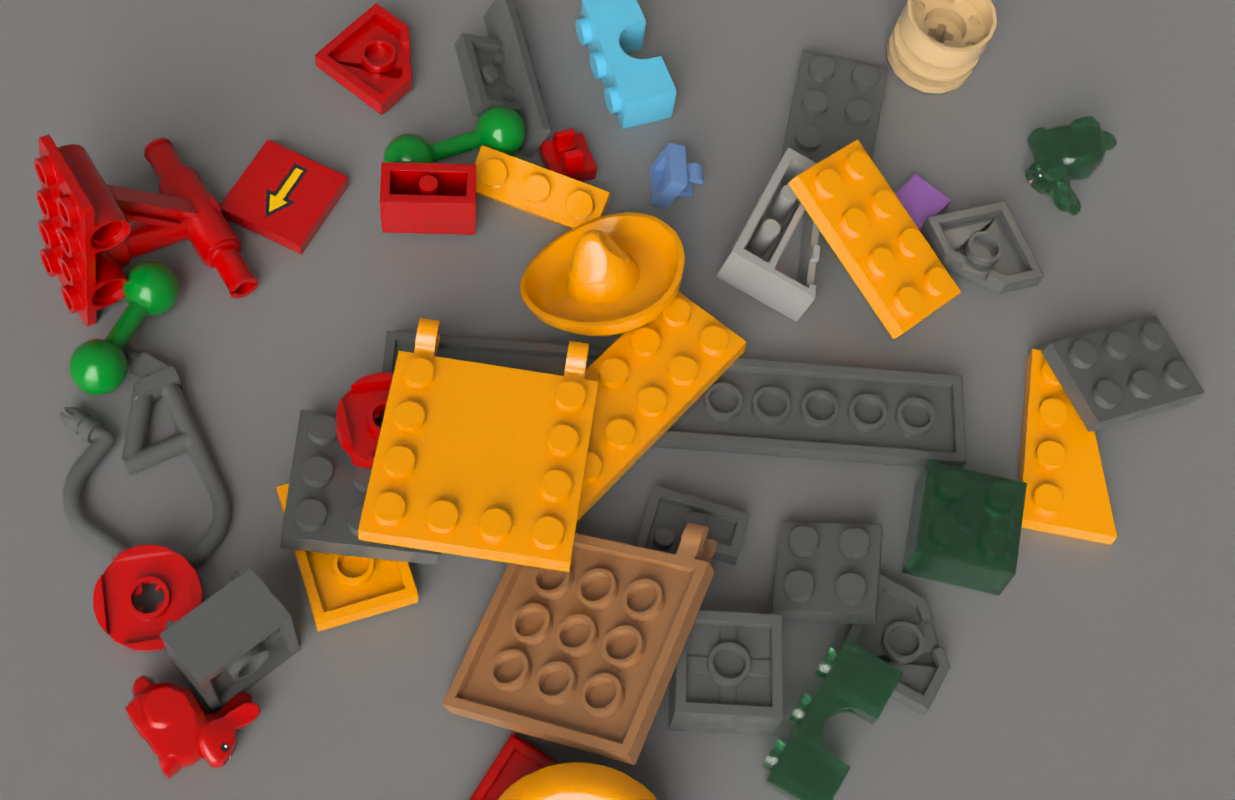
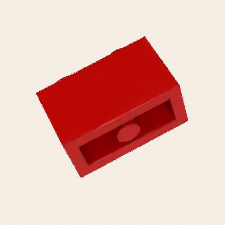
[380,162,477,235]

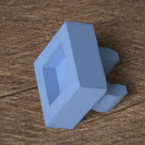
[649,143,704,208]

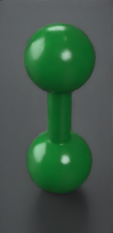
[383,106,526,163]
[69,261,180,395]

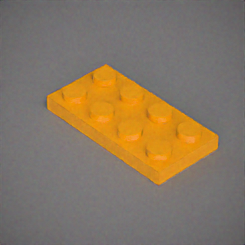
[788,139,961,339]

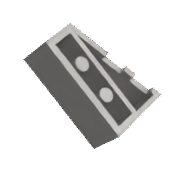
[716,147,821,322]

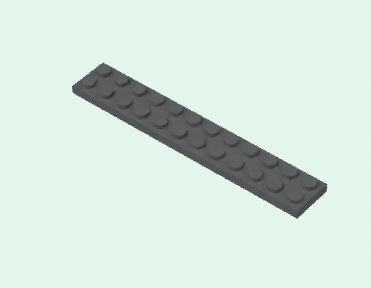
[379,331,966,470]

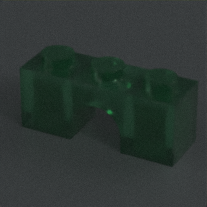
[762,640,903,800]

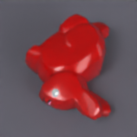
[125,675,261,779]

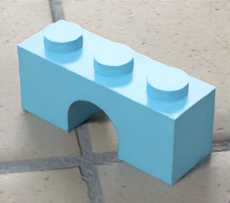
[575,0,677,130]

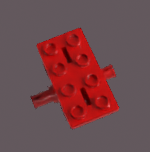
[34,134,258,327]

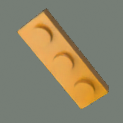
[475,145,612,229]

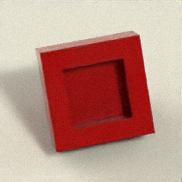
[539,128,597,182]

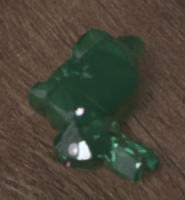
[1025,116,1117,216]

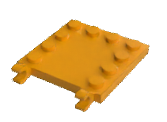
[358,318,599,572]

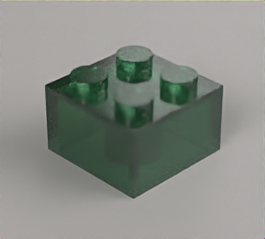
[901,460,1027,596]

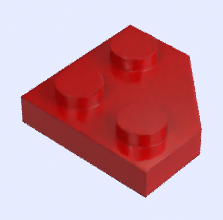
[315,3,412,115]

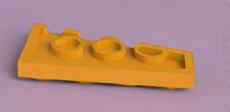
[1015,349,1117,545]

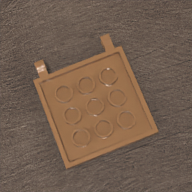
[442,517,717,765]

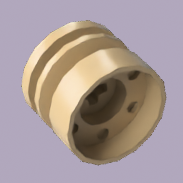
[887,0,997,94]

